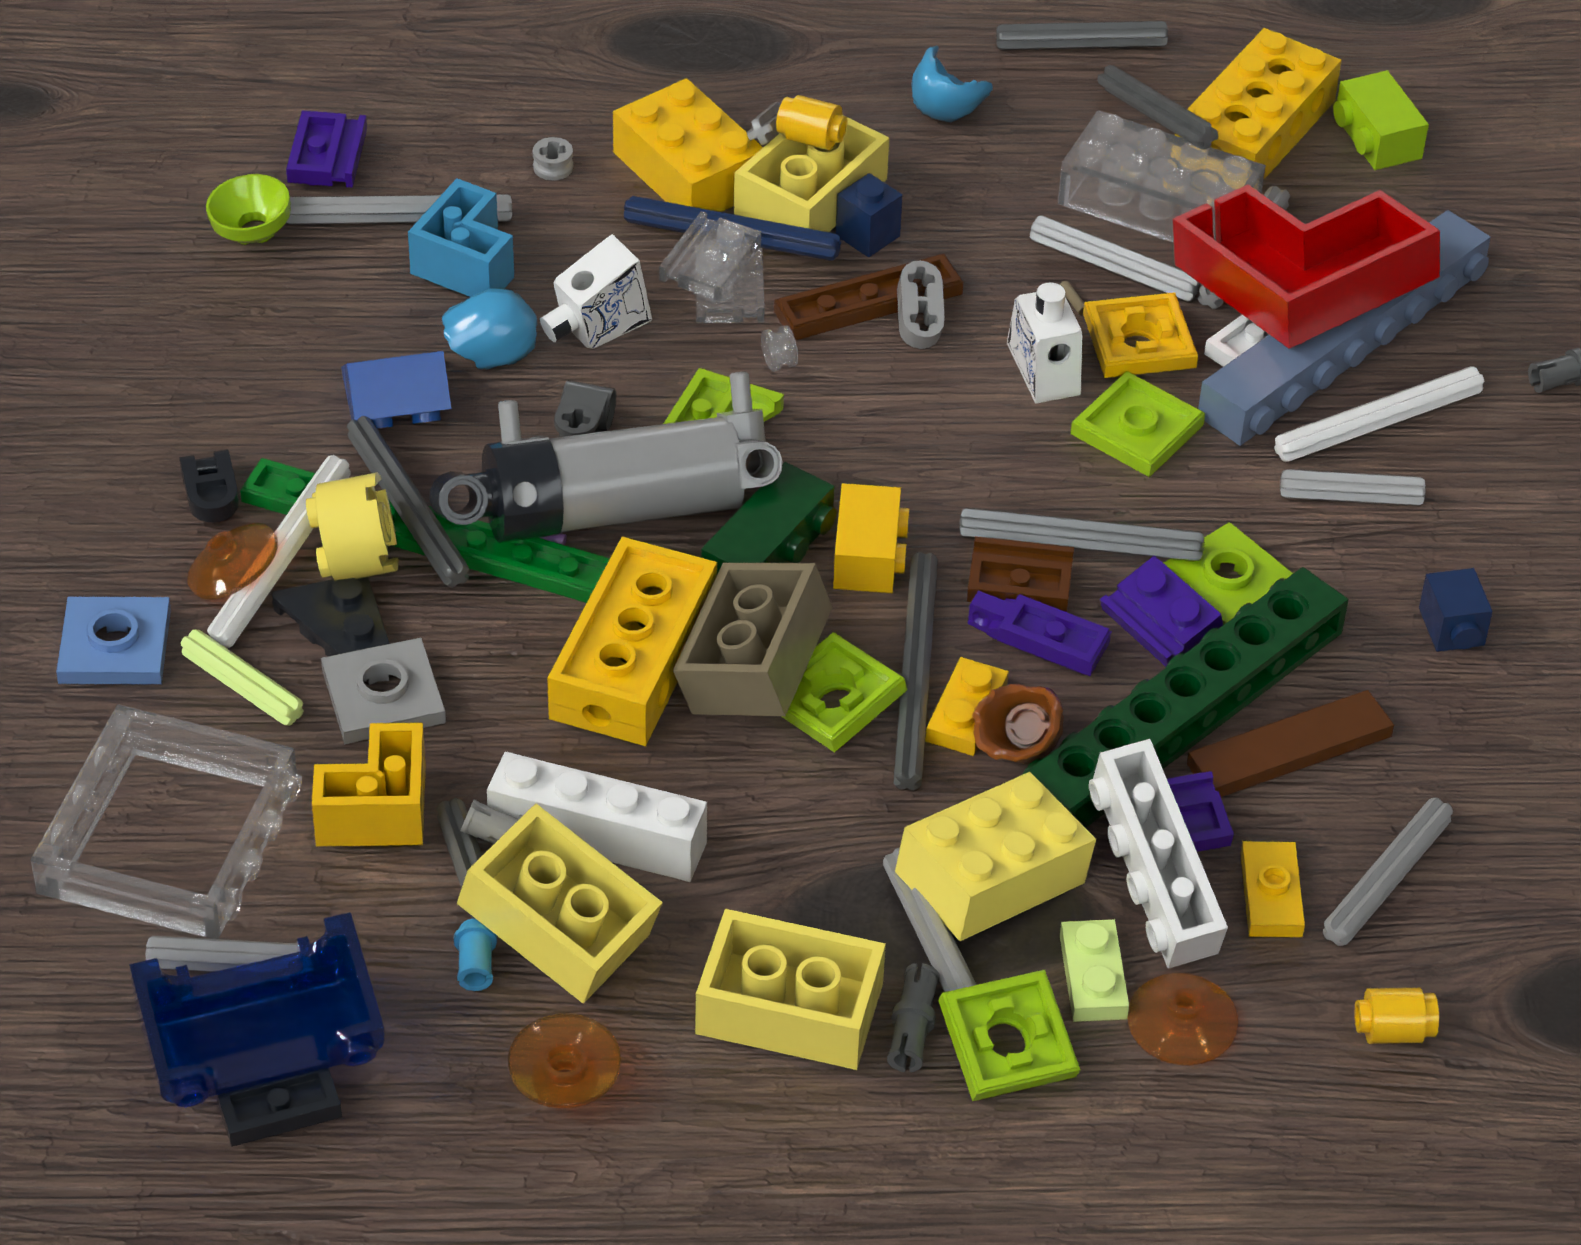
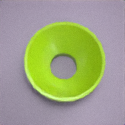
[206,174,291,245]

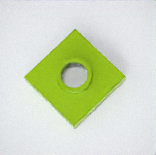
[1163,522,1293,625]
[781,632,907,753]
[938,970,1080,1101]

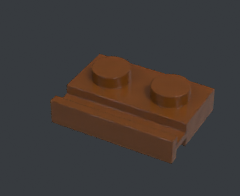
[967,536,1074,612]

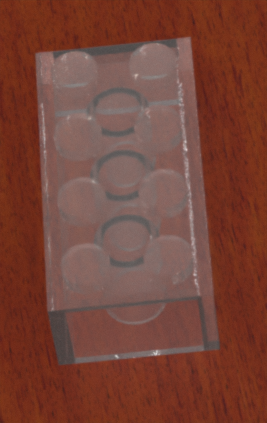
[1058,110,1266,243]

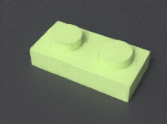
[1060,919,1129,1022]

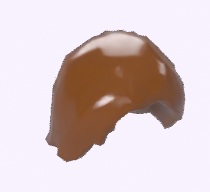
[972,684,1064,765]

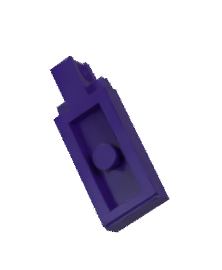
[968,591,1112,677]

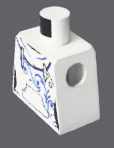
[540,234,652,349]
[1007,283,1082,404]

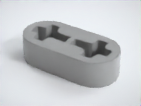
[897,260,945,349]

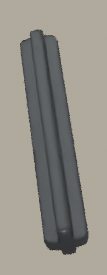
[996,21,1168,50]

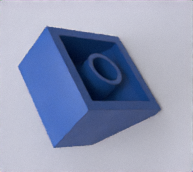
[341,351,451,429]

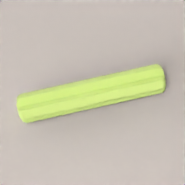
[180,629,304,726]

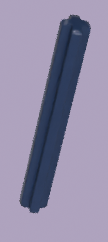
[624,196,841,261]

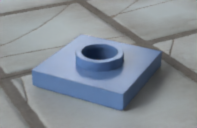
[56,597,171,684]

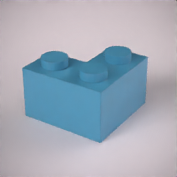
[408,178,514,297]

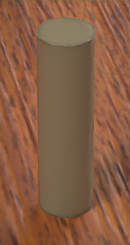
[1060,281,1084,316]

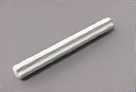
[1274,366,1484,462]
[207,455,351,649]

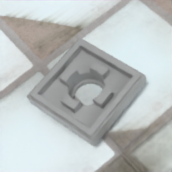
[321,638,446,744]

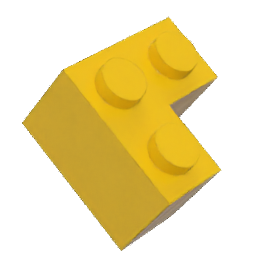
[312,723,426,847]

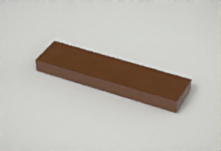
[774,253,964,341]
[1187,690,1394,797]

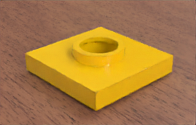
[1083,292,1198,378]

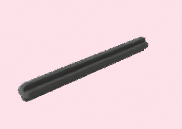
[894,552,938,791]

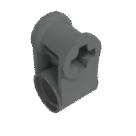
[554,380,617,437]

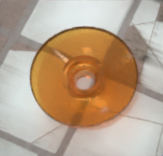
[187,523,278,599]
[1128,973,1238,1065]
[508,1013,621,1108]

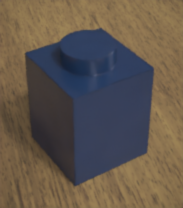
[836,173,903,258]
[1419,568,1493,652]

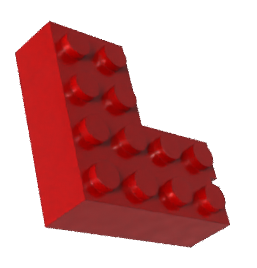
[1173,184,1440,349]

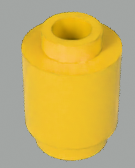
[776,95,848,150]
[1354,987,1439,1044]

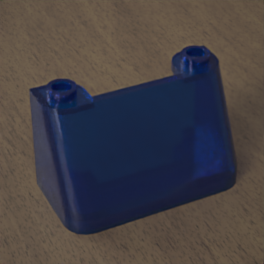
[129,912,385,1107]

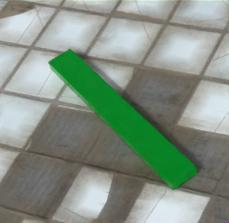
[240,458,610,603]

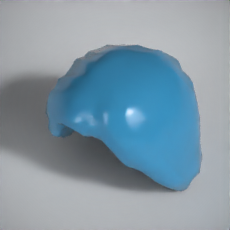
[911,45,993,122]
[442,288,537,370]

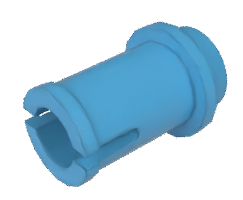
[454,919,497,991]

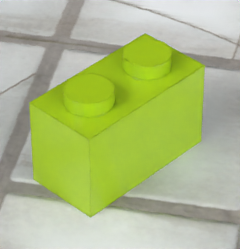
[1333,70,1429,170]

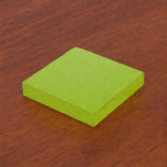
[1071,371,1205,477]

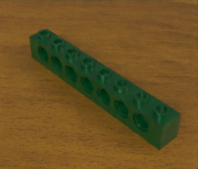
[1023,567,1349,828]

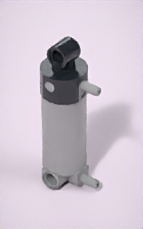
[429,371,783,543]

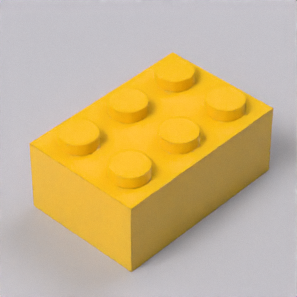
[613,78,763,212]

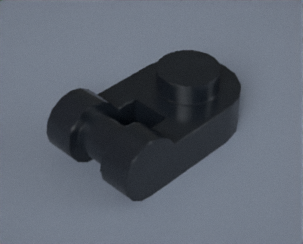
[179,449,239,523]

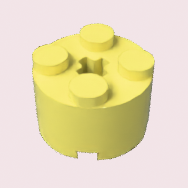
[306,472,398,581]

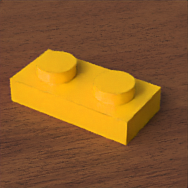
[925,657,1009,756]

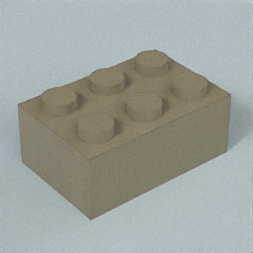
[673,563,833,717]

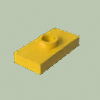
[1240,841,1305,937]

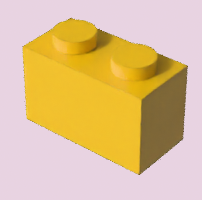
[833,483,909,593]

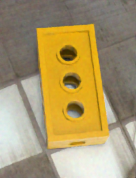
[1171,28,1342,190]
[547,537,717,746]

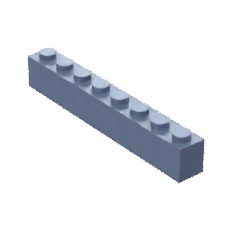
[1198,210,1491,446]

